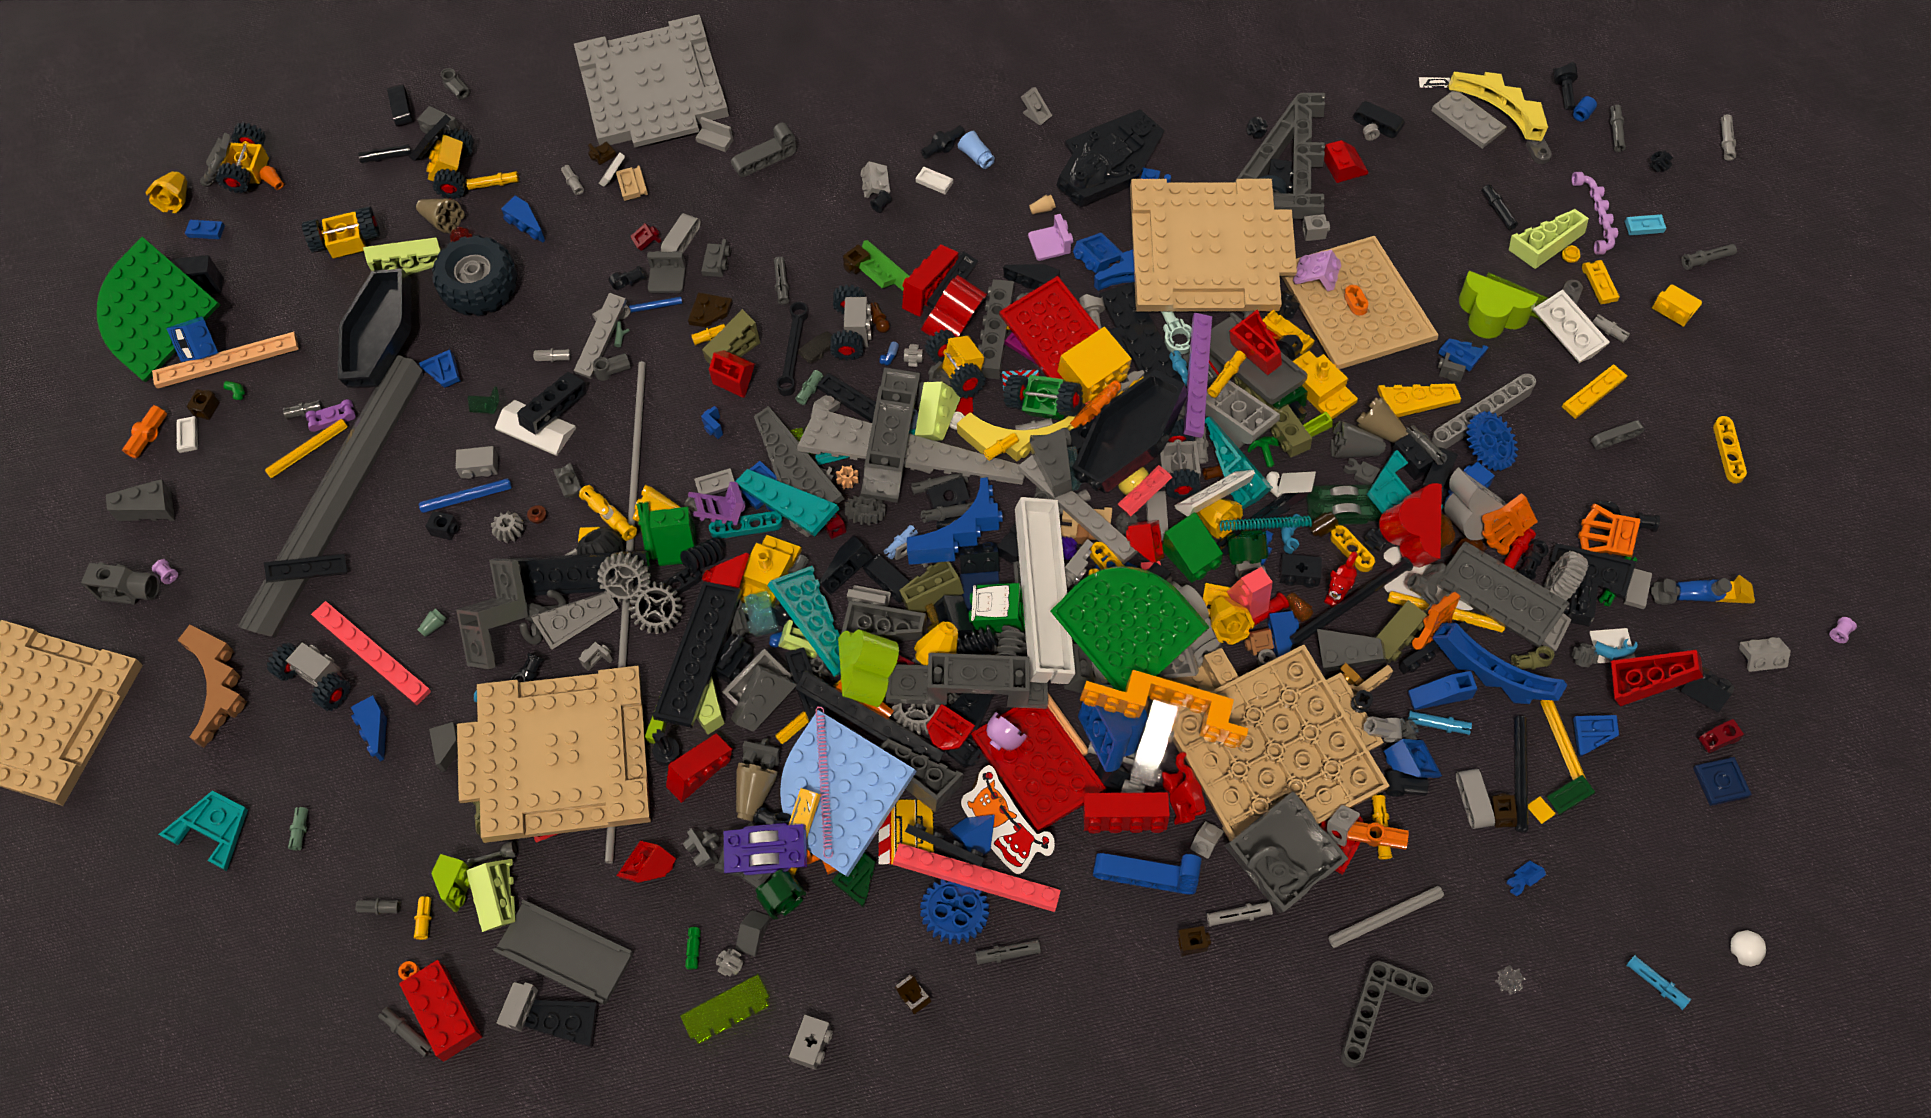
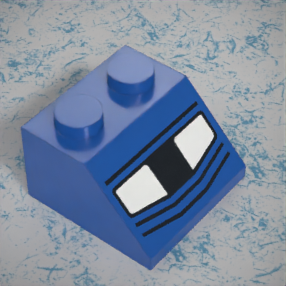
[166,316,218,362]

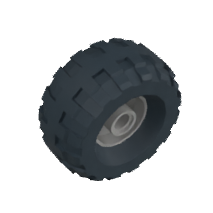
[432,235,518,316]

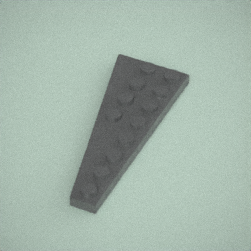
[754,406,844,532]

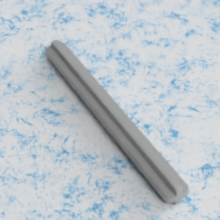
[1328,886,1444,948]

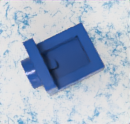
[701,406,723,439]

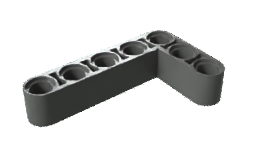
[1341,961,1433,1068]

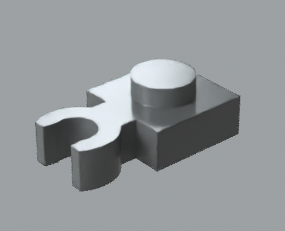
[1343,458,1380,487]

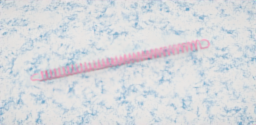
[816,707,833,858]

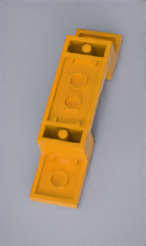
[1080,670,1249,748]

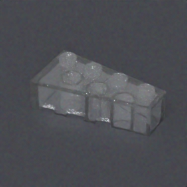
[1130,698,1180,787]

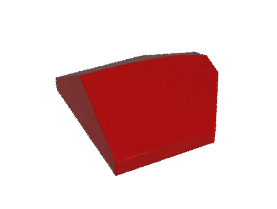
[926,704,975,750]

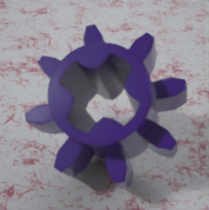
[1062,536,1077,560]

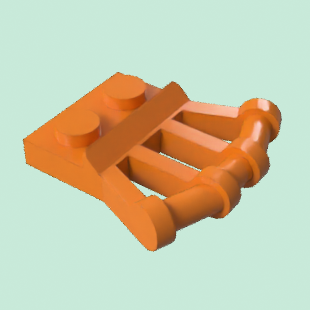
[1070,380,1121,428]
[1482,493,1538,555]
[1578,504,1641,557]
[1412,592,1461,649]

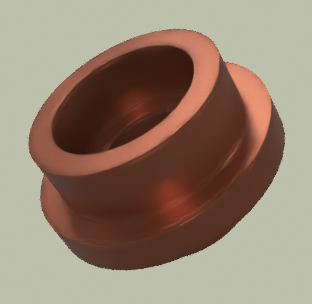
[527,505,547,524]

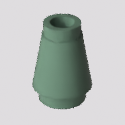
[417,608,447,637]

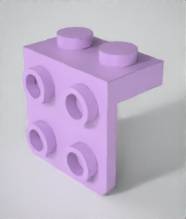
[1028,214,1073,261]
[1293,250,1341,291]

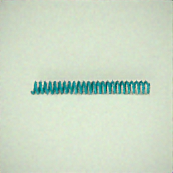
[1220,516,1312,531]

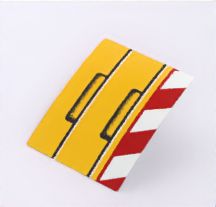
[879,800,934,864]

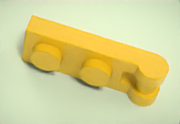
[1582,260,1619,305]

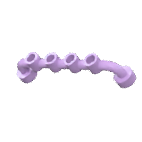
[1572,172,1618,255]

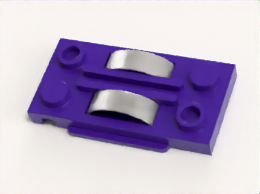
[724,823,807,875]

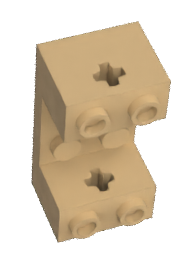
[1153,648,1239,716]

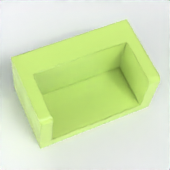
[778,620,817,659]

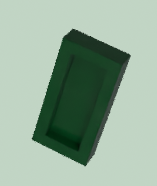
[1547,775,1595,815]

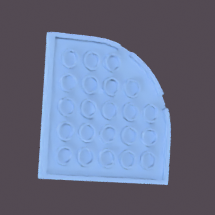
[780,710,917,877]

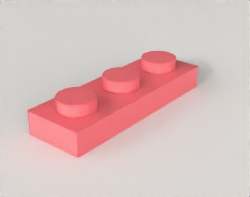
[1118,465,1172,517]

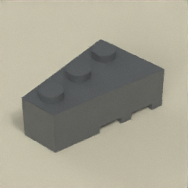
[1030,428,1072,498]
[106,479,175,521]
[1317,629,1387,671]
[731,665,797,732]

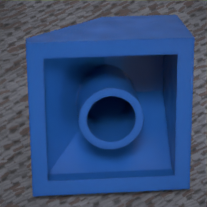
[1384,739,1442,778]

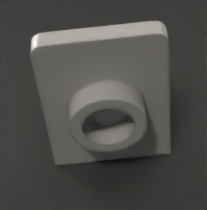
[1327,805,1360,847]

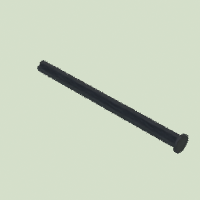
[1290,557,1413,645]

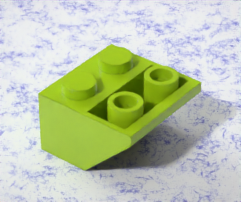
[431,854,470,912]

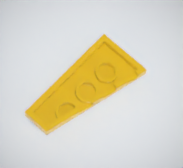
[1377,384,1461,417]

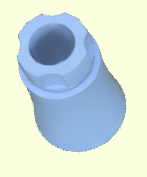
[958,131,995,169]

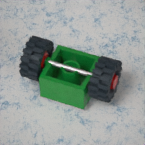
[1003,374,1083,420]

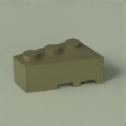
[702,309,760,364]
[899,561,964,613]
[1376,600,1428,663]

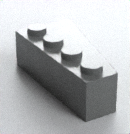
[841,600,928,641]
[879,739,963,812]

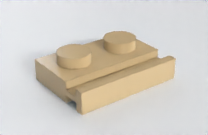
[616,166,648,201]

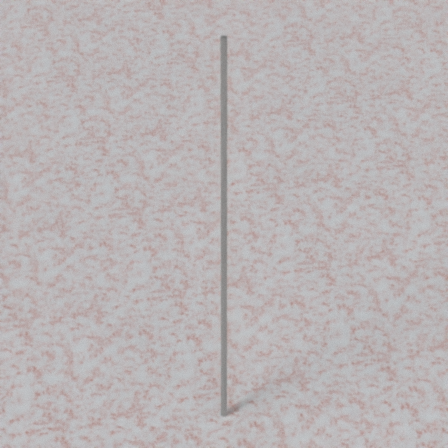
[605,361,646,864]

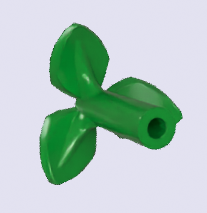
[1248,436,1279,468]

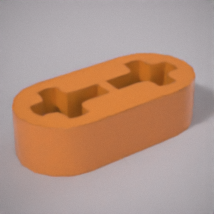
[1344,285,1369,316]

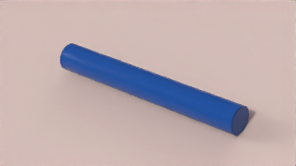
[629,297,683,313]

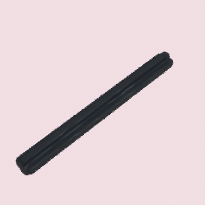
[1514,716,1528,833]

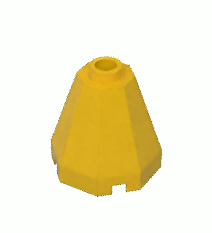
[146,171,187,213]
[1197,498,1243,538]
[1211,596,1255,645]
[914,621,958,666]

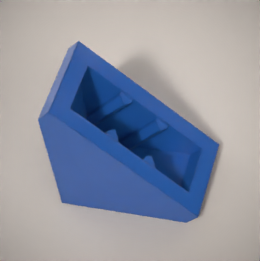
[950,815,995,856]

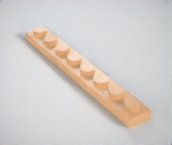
[152,332,299,389]

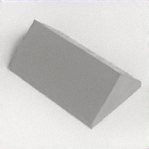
[722,649,792,706]

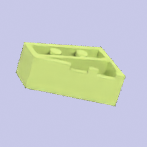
[466,859,515,932]

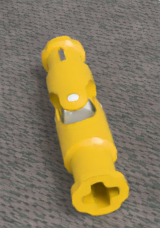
[579,485,637,541]

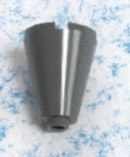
[1330,421,1386,458]

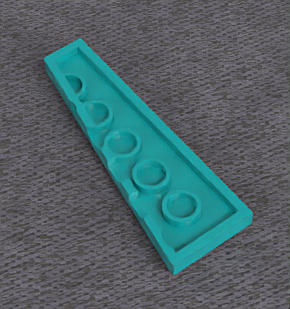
[735,469,839,536]

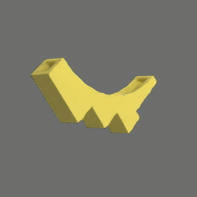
[1448,72,1548,141]
[957,413,1080,461]

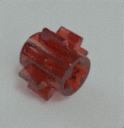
[450,227,472,242]

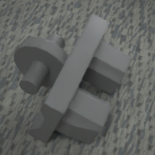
[553,463,581,499]
[743,738,780,770]
[683,828,719,868]

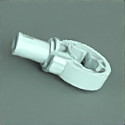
[1161,311,1192,354]

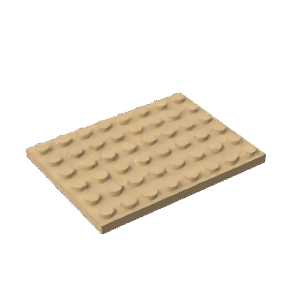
[1281,236,1438,369]

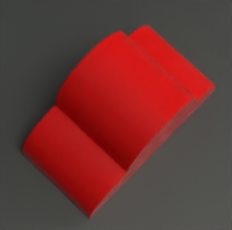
[921,275,987,337]
[1379,483,1442,568]

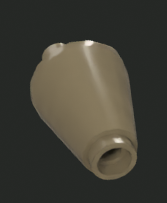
[416,199,465,234]
[1357,397,1409,443]
[736,763,778,821]

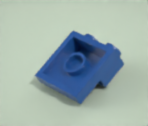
[1073,233,1123,273]

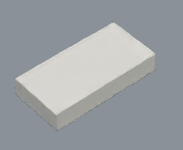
[599,153,625,187]
[915,167,953,194]
[177,416,198,453]

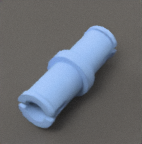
[884,525,918,559]

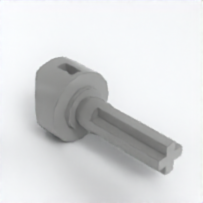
[1079,294,1105,329]

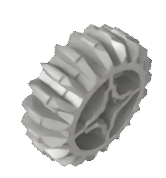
[1544,551,1588,601]
[598,552,651,603]
[629,582,682,634]
[892,703,945,736]

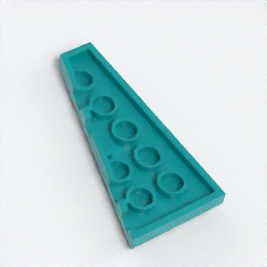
[767,566,841,677]

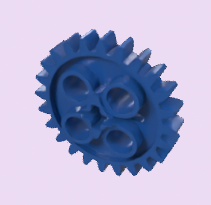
[1466,411,1518,471]
[920,879,989,944]

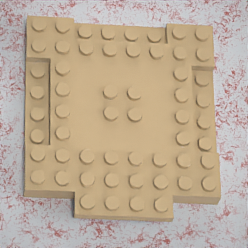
[1130,179,1297,312]
[1161,645,1389,841]
[457,666,651,843]

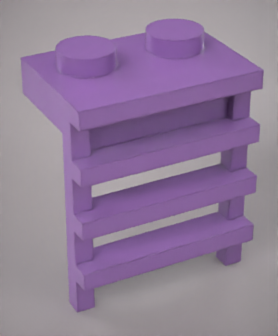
[688,481,745,525]

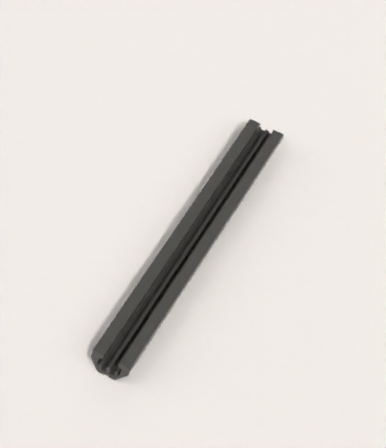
[238,355,423,637]

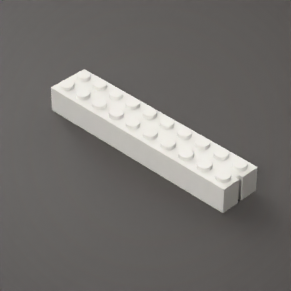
[1015,497,1075,684]

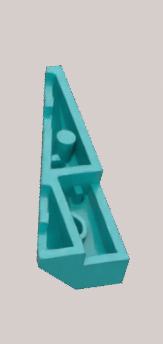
[1205,416,1273,510]

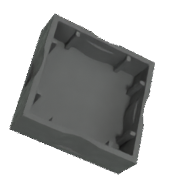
[1224,791,1348,913]

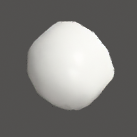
[1730,930,1766,967]

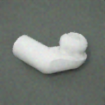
[1266,471,1284,498]

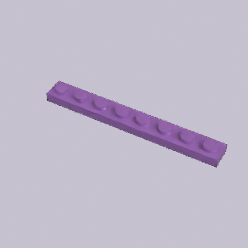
[1183,313,1212,438]

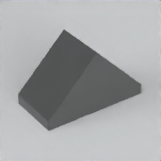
[735,910,771,957]

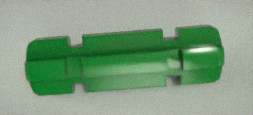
[685,927,701,970]

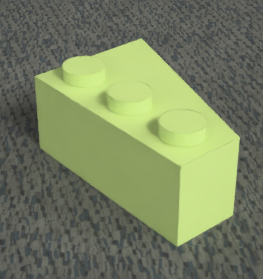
[915,382,960,441]
[696,676,725,734]

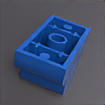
[1078,702,1147,772]

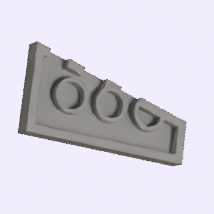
[530,592,619,650]

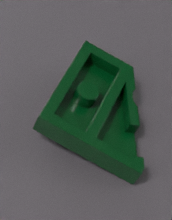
[832,853,876,908]

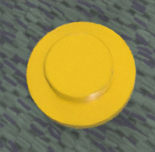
[1562,246,1580,263]

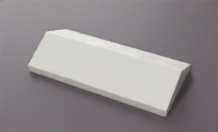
[1533,290,1610,363]
[495,400,576,456]
[1174,470,1255,517]

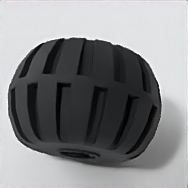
[577,527,624,555]

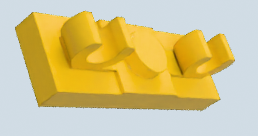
[1263,309,1315,355]

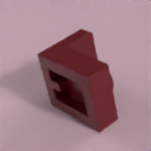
[630,223,662,251]

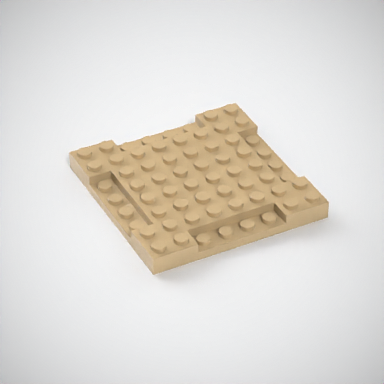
[0,620,143,806]

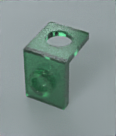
[467,387,499,414]

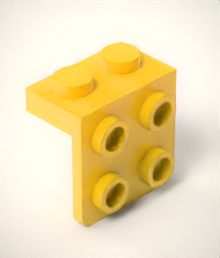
[1652,285,1702,327]

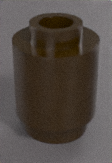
[1309,511,1339,538]

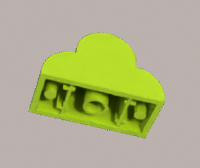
[1459,271,1538,338]
[838,630,899,707]

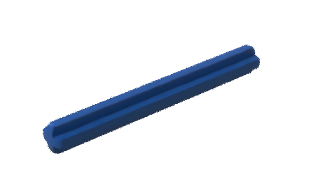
[419,479,511,513]

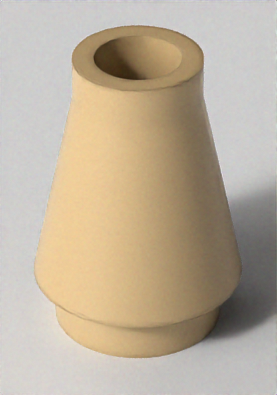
[1029,195,1056,215]

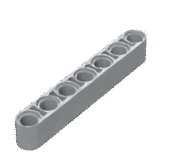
[1431,374,1536,449]

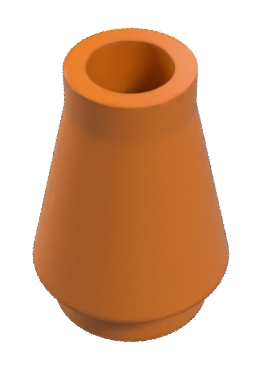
[259,166,284,190]

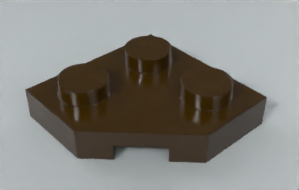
[688,292,733,328]

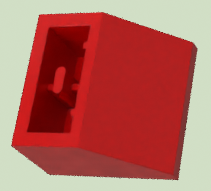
[709,350,755,398]

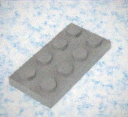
[1431,90,1506,149]

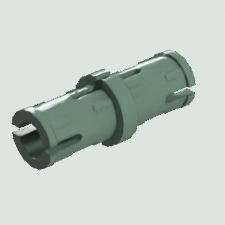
[795,370,823,405]
[288,807,309,850]

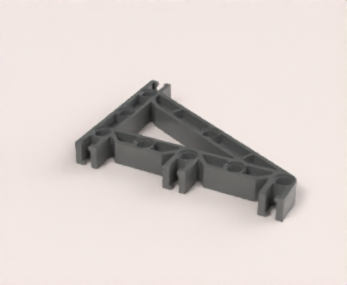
[1234,93,1325,219]

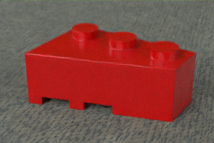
[1229,309,1282,375]
[666,733,732,803]

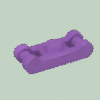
[305,400,356,432]

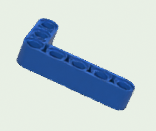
[1093,853,1202,895]

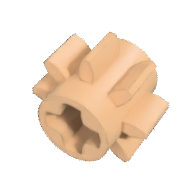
[836,465,859,489]

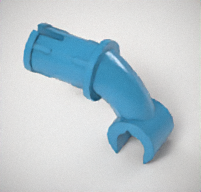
[1169,350,1188,386]
[1281,514,1301,554]
[1595,638,1638,661]

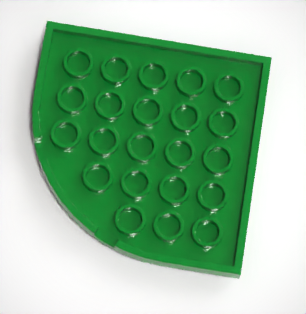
[97,237,220,382]
[1050,566,1210,692]

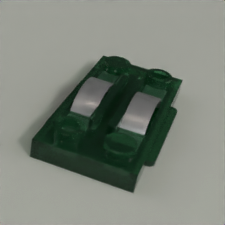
[1305,484,1382,524]

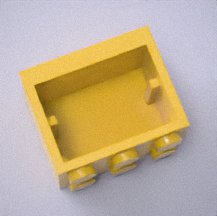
[1057,326,1132,404]

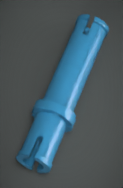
[1408,711,1472,735]
[1626,955,1691,1010]

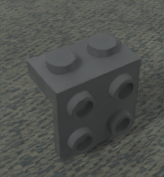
[647,251,686,293]

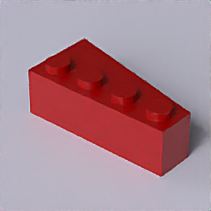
[902,244,959,317]
[1611,650,1703,706]

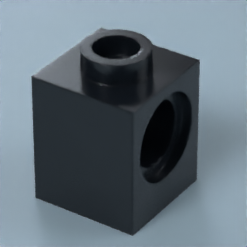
[425,511,459,540]

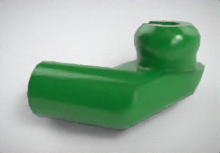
[224,381,245,400]

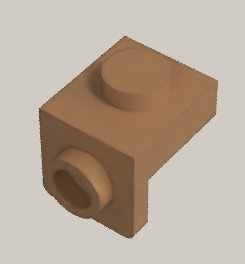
[1244,628,1274,656]

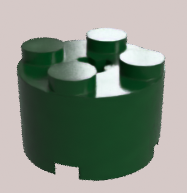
[1227,530,1269,565]
[755,870,806,920]

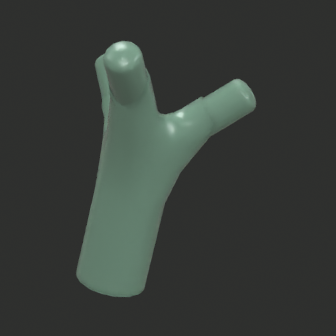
[614,321,630,347]

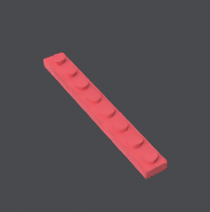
[311,601,431,705]
[893,843,1061,912]

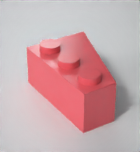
[1227,567,1273,619]

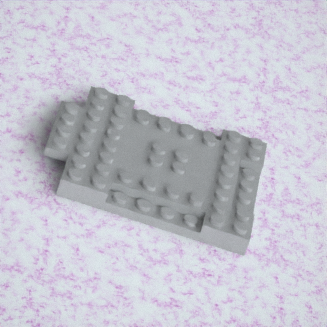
[574,14,729,147]

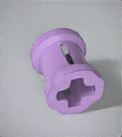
[152,559,178,584]
[1829,617,1857,643]

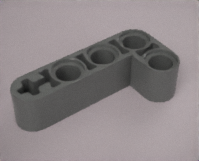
[731,122,796,177]

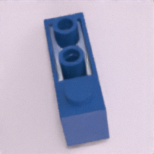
[501,196,545,243]
[1408,671,1477,710]
[351,695,387,762]

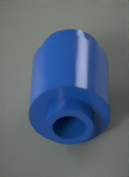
[1573,96,1597,121]

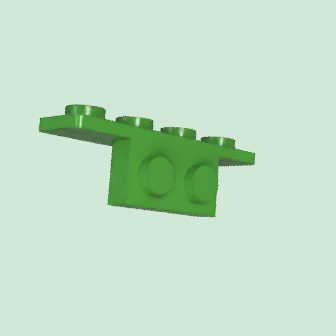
[859,240,909,291]

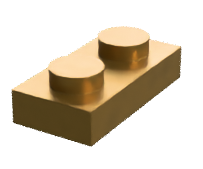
[1340,663,1364,686]

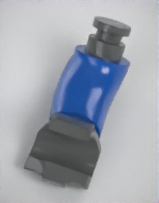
[1651,578,1732,605]

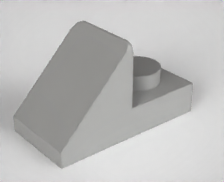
[1021,87,1052,125]

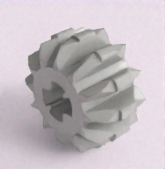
[491,511,524,544]

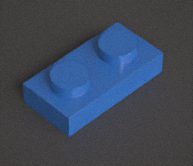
[185,220,225,239]

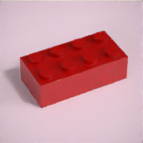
[1083,792,1169,833]
[399,960,482,1062]

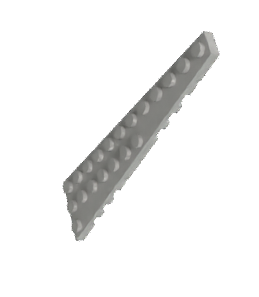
[797,408,1025,485]

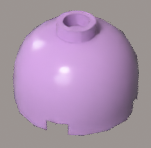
[986,712,1028,750]

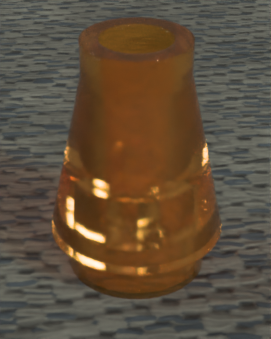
[1286,593,1313,621]

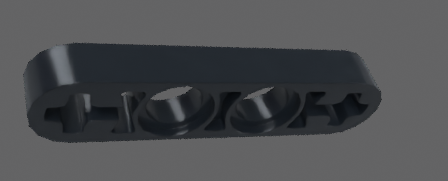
[633,568,702,615]

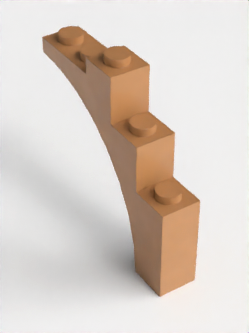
[178,625,247,748]

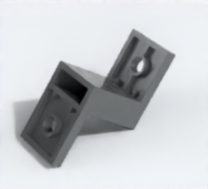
[456,558,528,669]

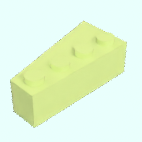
[1509,209,1589,269]
[363,238,442,275]

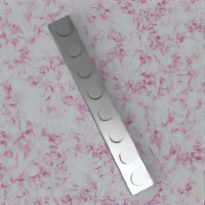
[1018,455,1138,564]

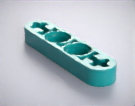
[709,511,783,539]

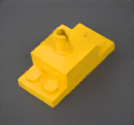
[1293,351,1358,419]
[739,535,802,613]

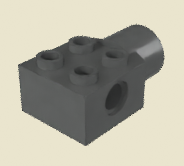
[81,562,160,605]

